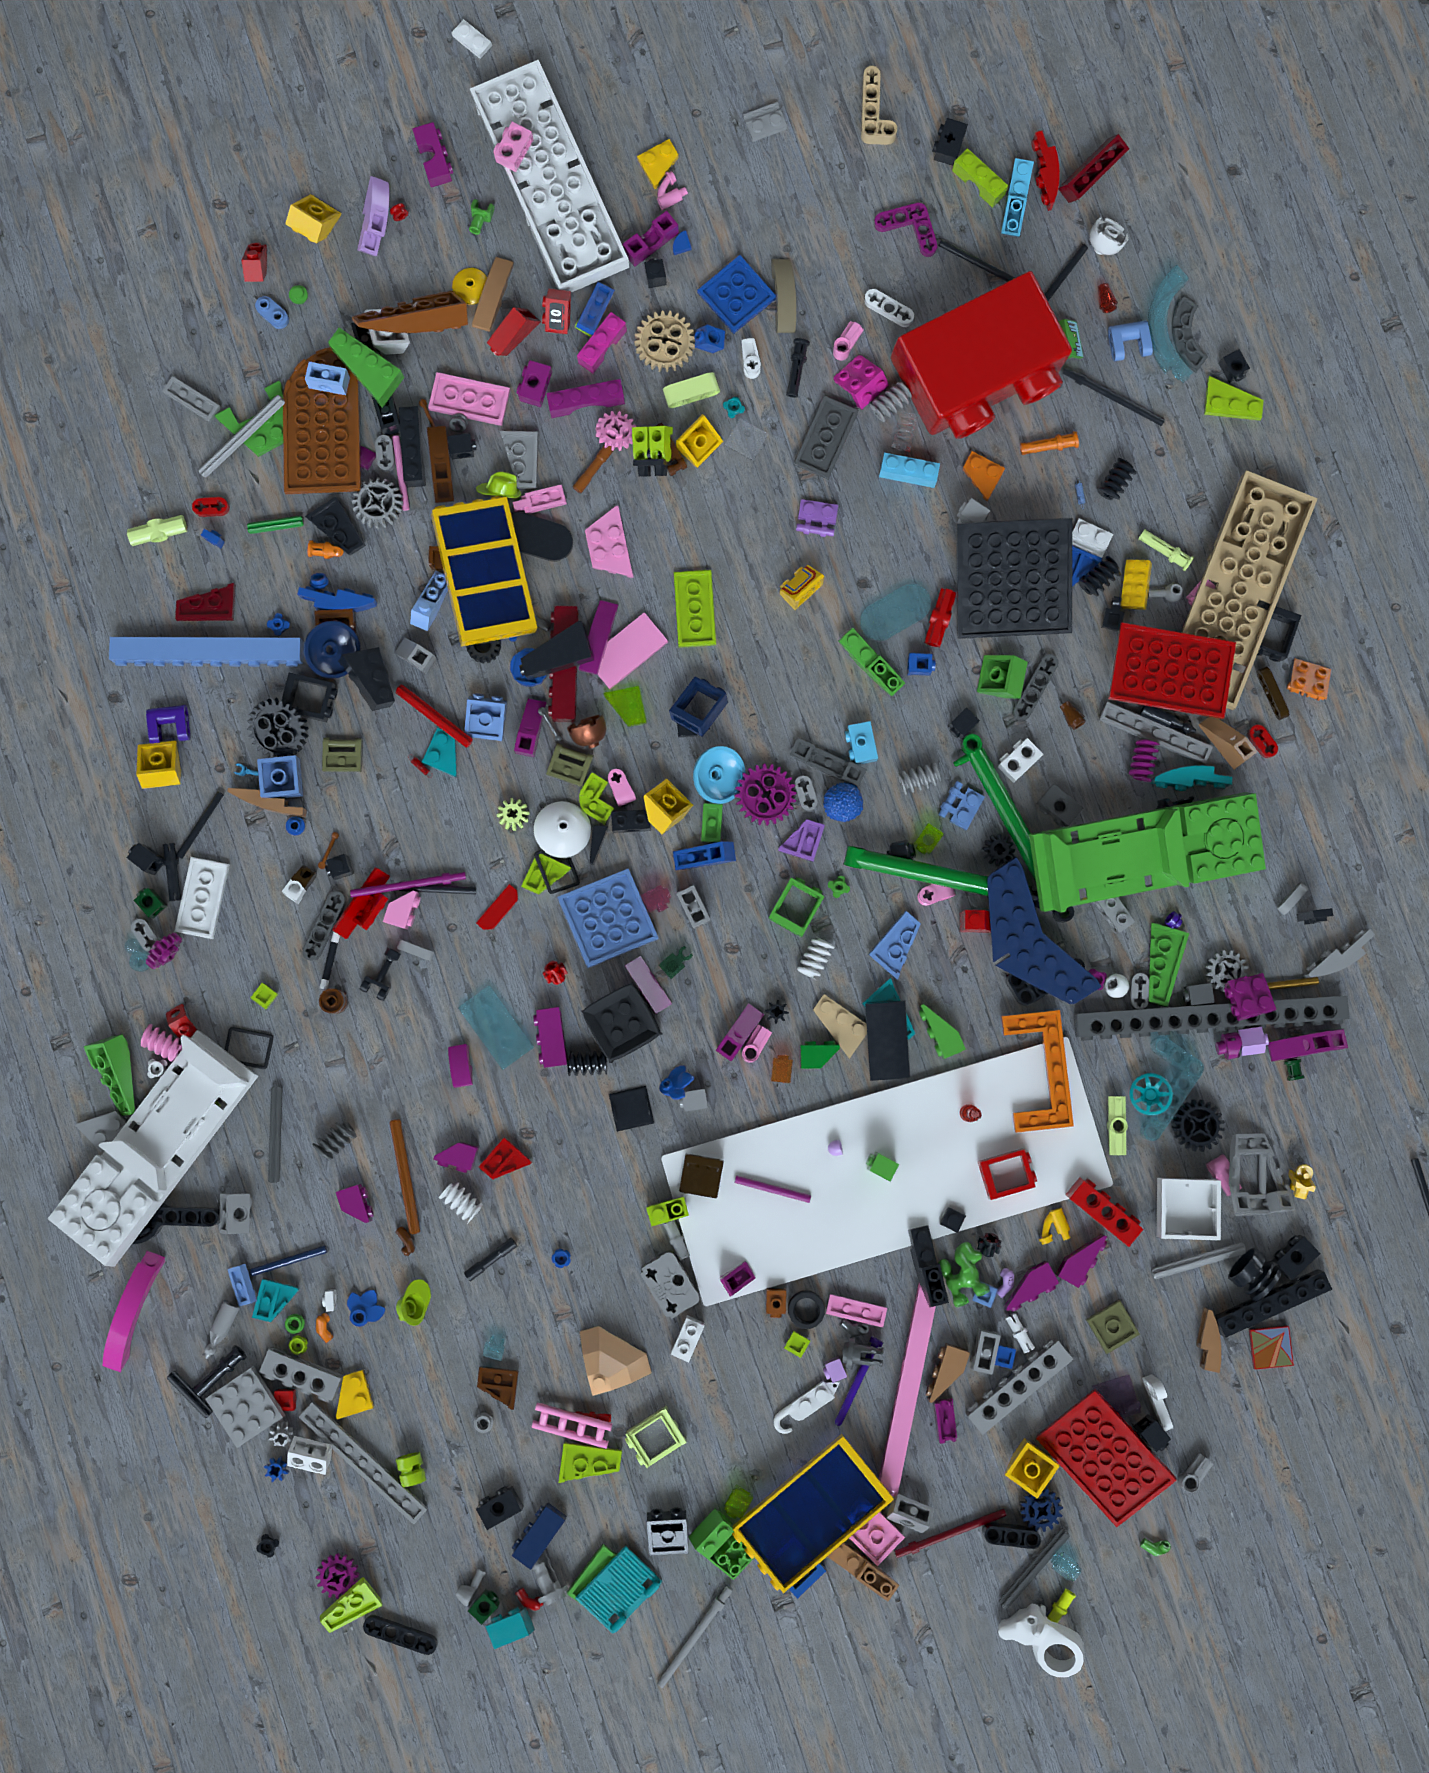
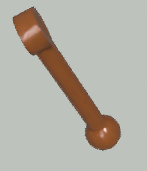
[419,399,435,427]
[318,832,339,869]

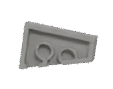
[500,431,538,489]

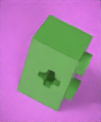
[866,1151,899,1182]

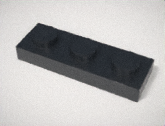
[1296,908,1333,925]

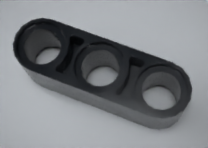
[982,1522,1041,1549]

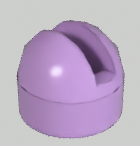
[828,1140,843,1156]

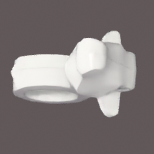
[998,1603,1085,1677]

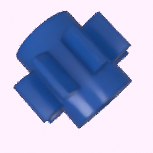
[264,1456,290,1482]

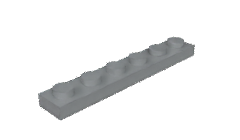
[1099,702,1213,765]

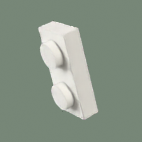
[452,19,492,59]

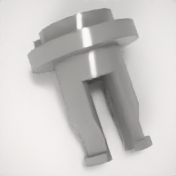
[532,1559,568,1606]

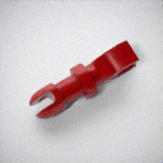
[574,1411,611,1423]

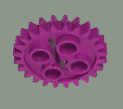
[734,764,797,826]

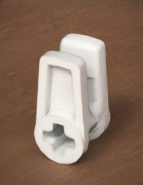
[742,338,761,379]

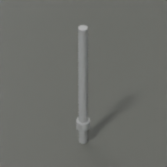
[657,1585,733,1688]

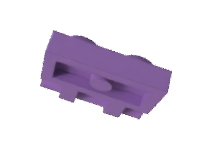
[796,499,838,537]

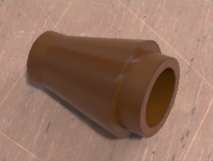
[1060,701,1086,730]

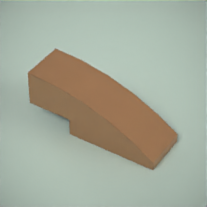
[1196,1307,1221,1373]

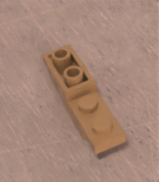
[827,1535,899,1602]

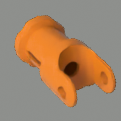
[307,540,344,559]

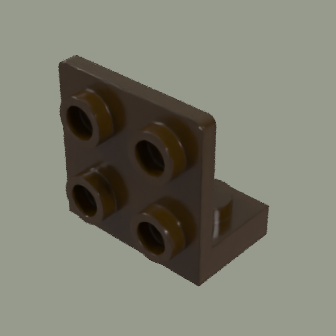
[679,1153,724,1199]

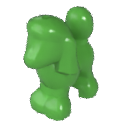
[938,1242,990,1308]

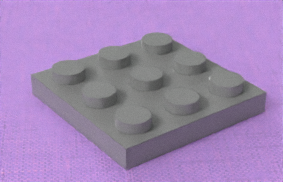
[205,1366,285,1448]

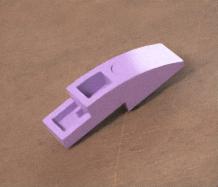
[357,176,389,256]

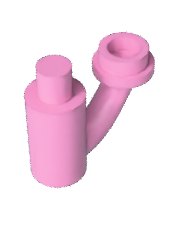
[657,171,688,210]

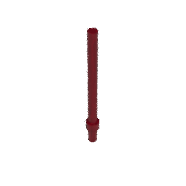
[894,1509,1007,1558]

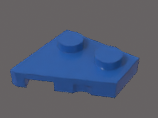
[1072,546,1102,587]

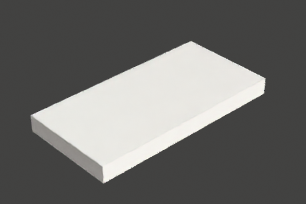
[174,857,230,939]

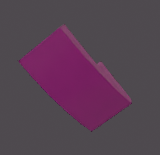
[448,1044,473,1088]

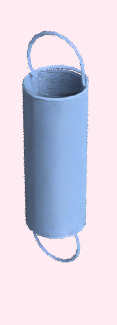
[1075,478,1086,509]

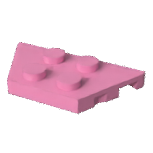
[585,506,633,578]

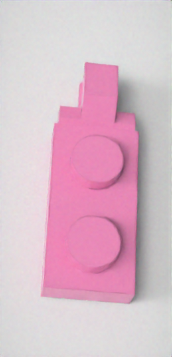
[513,485,567,513]

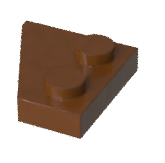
[477,1366,519,1410]

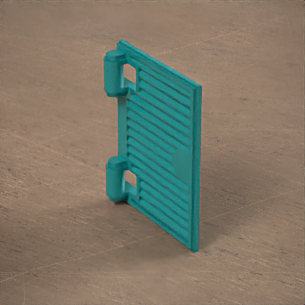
[575,1546,662,1634]

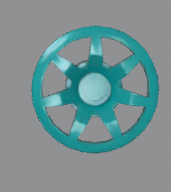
[1129,1073,1173,1116]

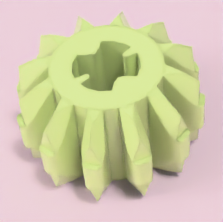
[497,798,530,831]

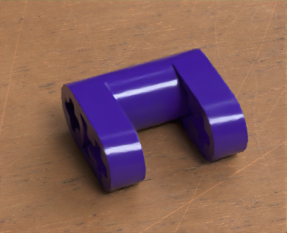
[146,705,191,744]

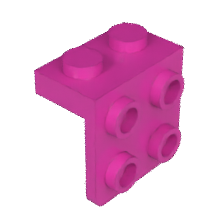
[833,355,889,410]

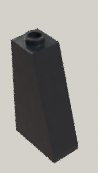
[519,621,594,680]

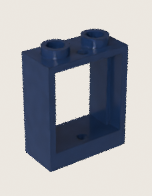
[669,676,728,737]

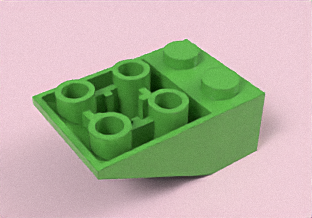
[688,1508,755,1580]

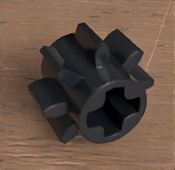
[765,1000,789,1024]
[977,1233,1002,1257]

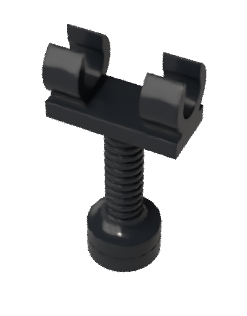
[359,947,401,1001]

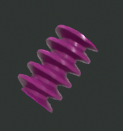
[1128,740,1160,782]

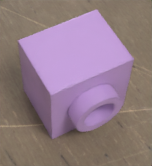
[823,1356,847,1383]

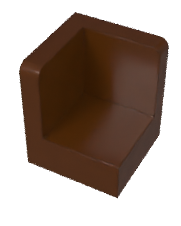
[429,546,451,570]

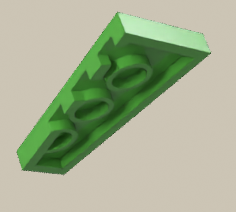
[1148,923,1189,1007]

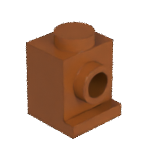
[766,1288,786,1318]

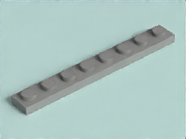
[299,1401,428,1525]

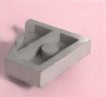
[75,1111,127,1152]

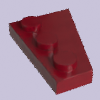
[175,583,236,621]

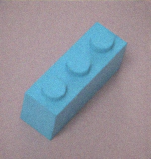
[879,452,940,488]

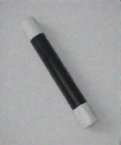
[320,932,340,990]

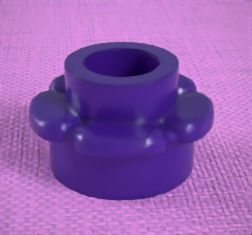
[1165,911,1182,929]

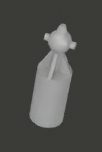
[205,1301,240,1359]

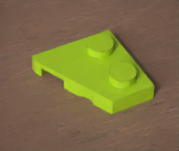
[521,854,571,895]

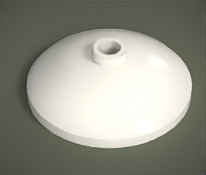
[534,801,591,858]

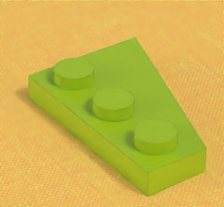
[1204,376,1264,421]
[558,1442,622,1483]
[319,1577,382,1633]

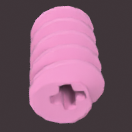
[141,1024,182,1062]

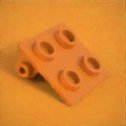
[1286,658,1331,701]

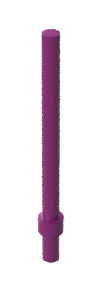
[350,872,466,897]

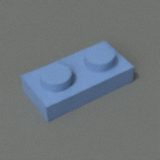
[227,1264,257,1307]

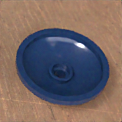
[304,621,361,679]

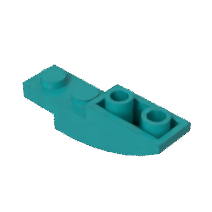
[1151,766,1233,791]

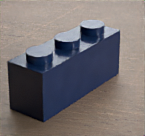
[512,1503,567,1570]

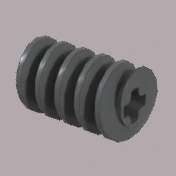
[312,1118,357,1160]

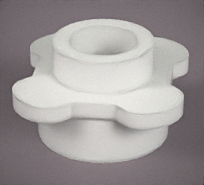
[147,1059,168,1078]

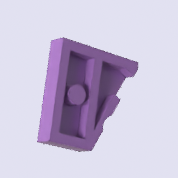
[778,819,825,862]

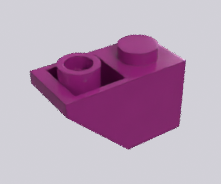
[433,1142,479,1173]
[336,1184,374,1223]

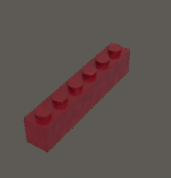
[548,606,579,722]

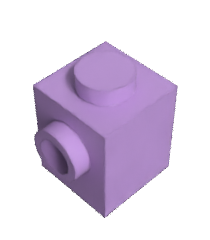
[1238,1027,1269,1056]

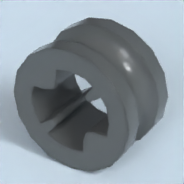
[450,413,468,433]

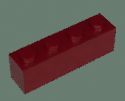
[1058,134,1130,203]

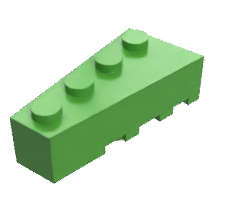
[328,328,404,408]

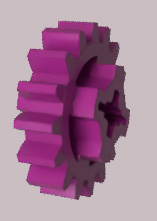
[146,932,182,970]
[316,1553,360,1599]

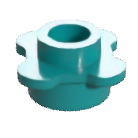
[723,396,745,418]

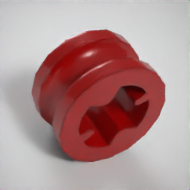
[389,203,409,222]

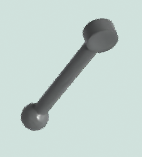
[538,707,562,742]

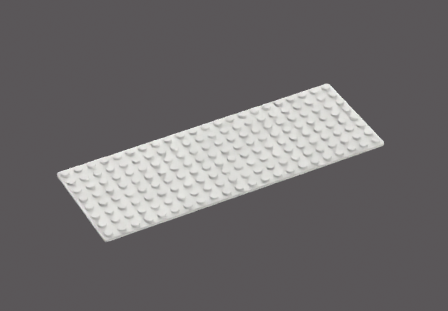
[661,1037,1113,1306]

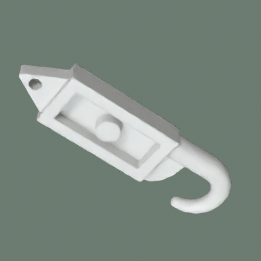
[773,1380,840,1434]

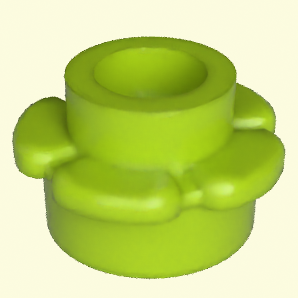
[288,1335,308,1355]

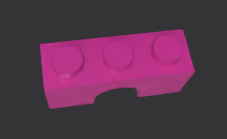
[577,312,627,374]

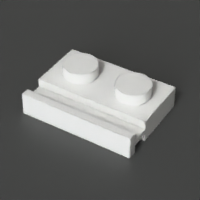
[1072,519,1113,558]

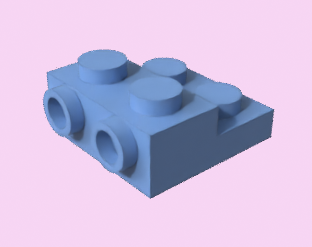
[465,693,507,741]

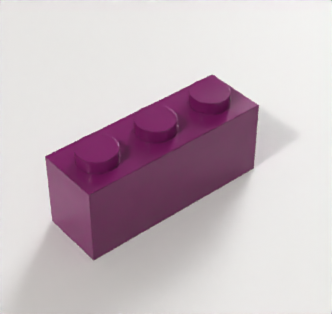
[533,1007,568,1068]

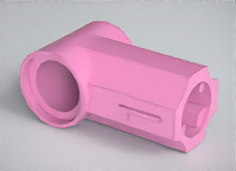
[833,321,864,361]
[742,1025,772,1063]
[1206,1154,1242,1196]

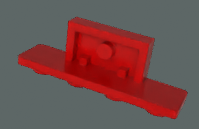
[332,867,390,939]

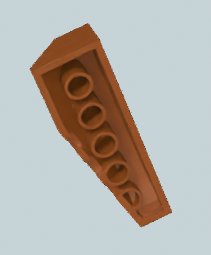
[352,291,468,333]

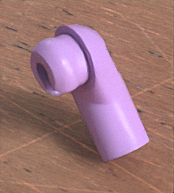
[997,1268,1014,1298]

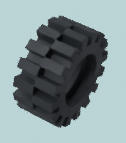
[466,627,501,664]

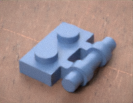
[938,781,985,830]

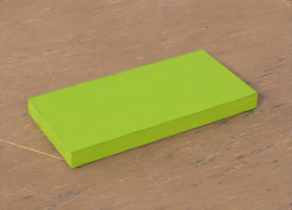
[674,570,716,648]

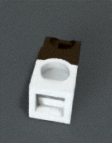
[282,865,317,904]

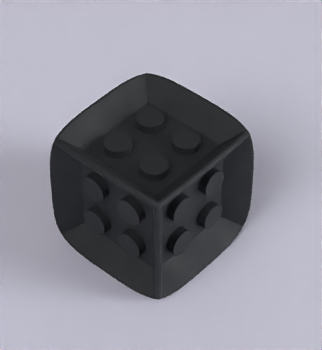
[581,982,663,1063]

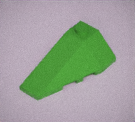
[83,1034,135,1116]

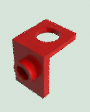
[166,1004,198,1040]

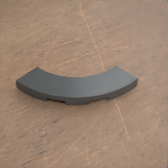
[1172,295,1208,373]

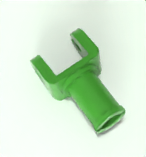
[469,199,495,235]

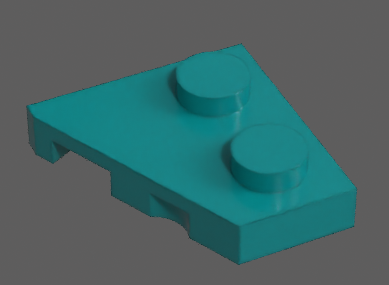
[422,728,457,777]
[252,1279,300,1322]

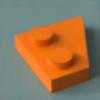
[963,451,1005,502]

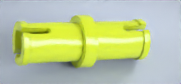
[1047,1588,1076,1623]

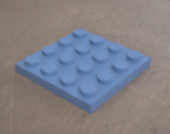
[557,869,659,968]

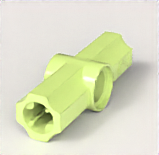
[127,515,188,546]
[1107,1096,1128,1155]

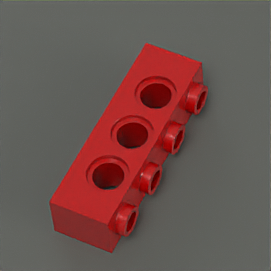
[1065,1177,1144,1247]

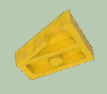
[336,1369,374,1419]

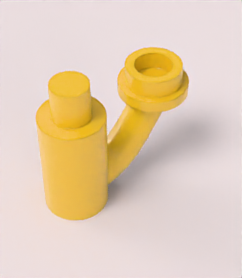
[1039,1207,1071,1245]

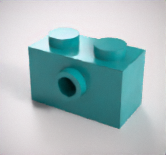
[485,1607,535,1649]

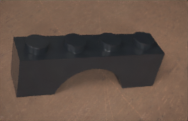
[399,406,426,488]

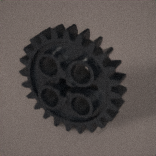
[247,697,309,758]

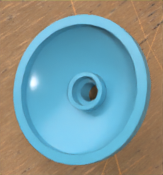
[693,746,746,804]

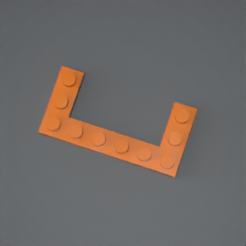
[1001,1010,1074,1133]

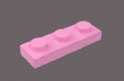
[826,1294,887,1327]

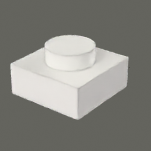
[322,1289,337,1312]

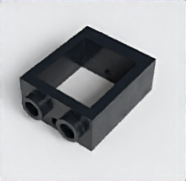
[1257,603,1302,662]
[281,672,338,723]

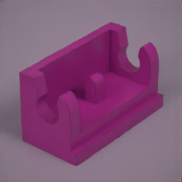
[933,1398,957,1444]

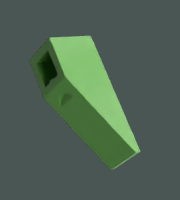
[918,1004,966,1059]

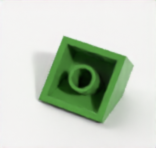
[977,655,1028,699]

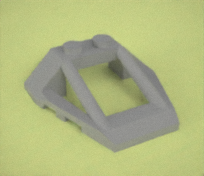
[1229,1134,1295,1216]

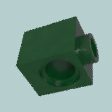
[133,888,168,919]
[467,1589,500,1625]

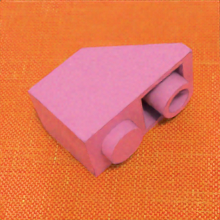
[383,891,421,930]

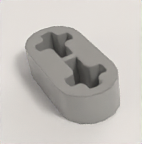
[375,435,395,472]
[795,776,818,812]
[1277,882,1309,915]
[131,919,160,952]
[397,940,434,961]
[1129,973,1149,1010]

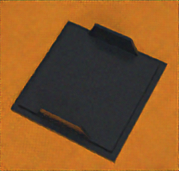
[609,1086,654,1132]

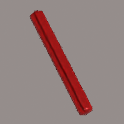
[395,684,473,748]

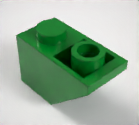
[800,1041,840,1069]

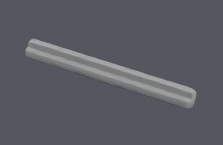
[1152,1242,1246,1279]

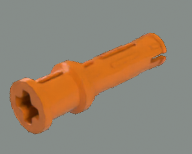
[1020,431,1079,455]

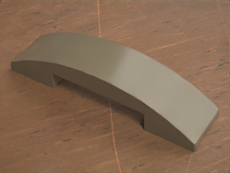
[771,259,796,333]

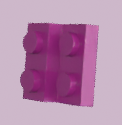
[1224,973,1276,1021]

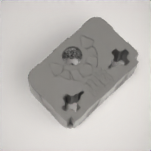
[640,1251,699,1319]

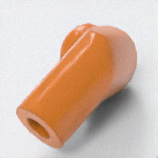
[316,1313,334,1344]

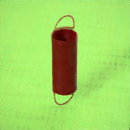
[408,754,432,778]

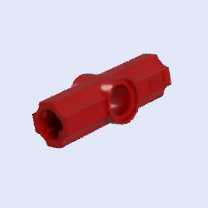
[924,588,957,648]

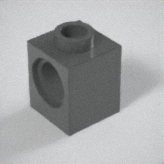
[1182,983,1214,1006]

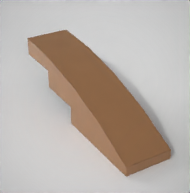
[472,257,514,332]
[227,788,307,818]

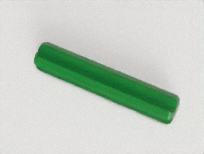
[247,516,304,534]

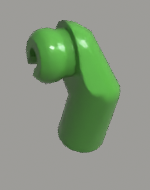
[1140,1538,1171,1556]

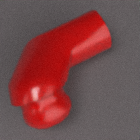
[515,1587,544,1611]

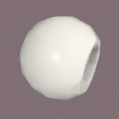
[1104,974,1129,998]

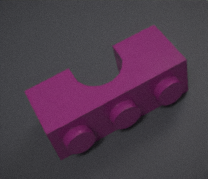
[412,122,453,188]
[622,210,679,267]

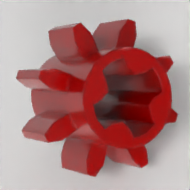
[542,961,568,985]

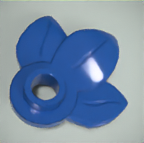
[659,1065,695,1100]
[347,1290,386,1327]

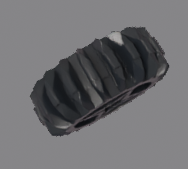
[1171,1099,1225,1152]

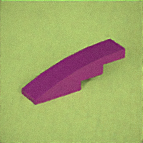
[579,600,619,675]

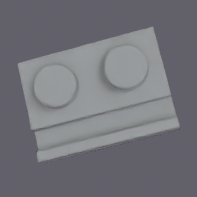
[743,102,787,142]

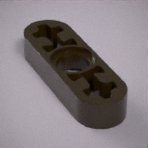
[1257,666,1290,720]

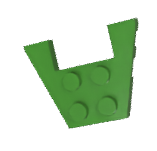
[215,381,283,457]

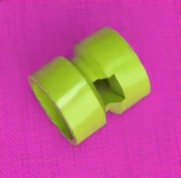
[396,1452,427,1487]

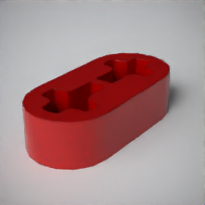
[192,497,230,517]
[1247,725,1278,758]

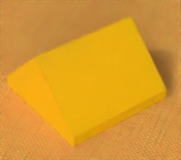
[676,414,723,468]

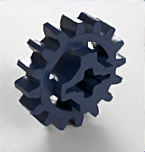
[1019,1487,1063,1532]

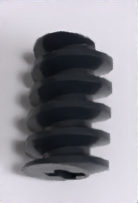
[1097,458,1137,500]
[1079,556,1121,597]
[567,1051,608,1076]

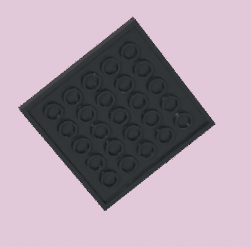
[956,518,1073,639]

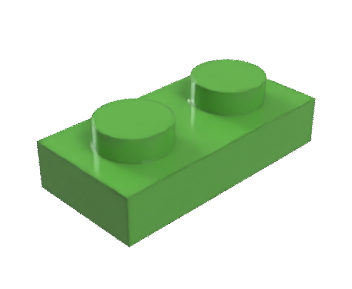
[701,803,723,843]

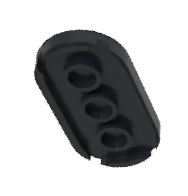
[499,512,573,562]

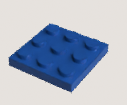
[697,255,776,334]

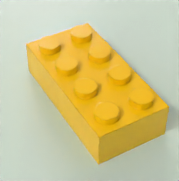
[1120,559,1152,610]

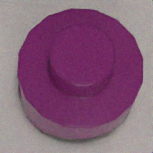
[1215,1032,1242,1060]

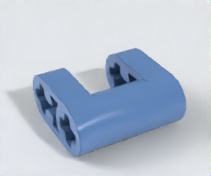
[1108,320,1153,362]

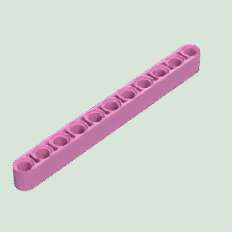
[879,1283,936,1497]

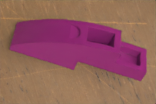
[1268,1029,1348,1062]

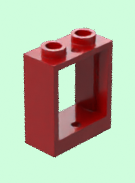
[977,1149,1037,1200]

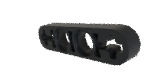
[363,1615,438,1655]

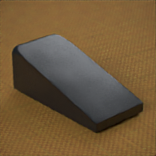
[590,825,608,865]

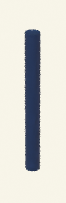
[250,1246,327,1276]

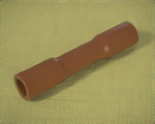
[572,444,615,494]

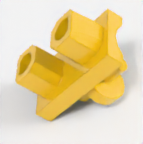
[1288,1164,1316,1199]

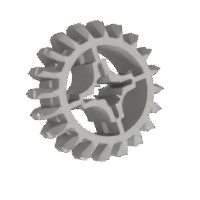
[352,477,404,529]

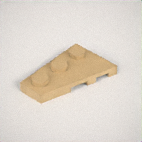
[813,994,867,1059]

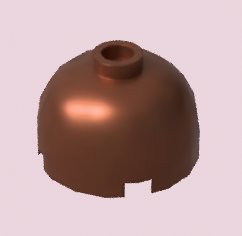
[567,714,607,749]

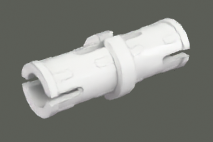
[1005,1312,1035,1353]

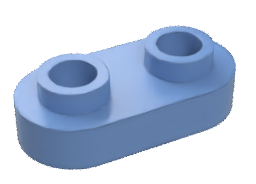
[255,296,289,329]

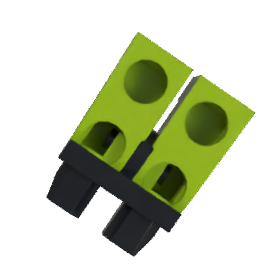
[632,426,673,477]

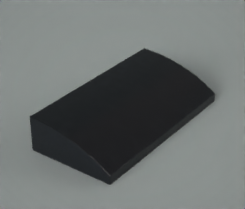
[865,1000,910,1081]

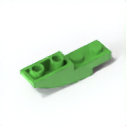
[838,628,905,696]

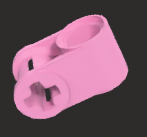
[608,769,636,807]
[917,884,956,906]

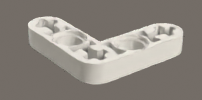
[1142,1374,1173,1431]

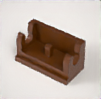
[314,609,357,633]

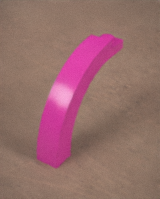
[102,1251,165,1373]

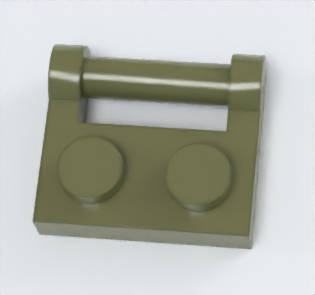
[322,738,363,772]
[546,743,594,787]

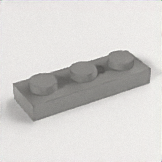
[162,376,221,423]

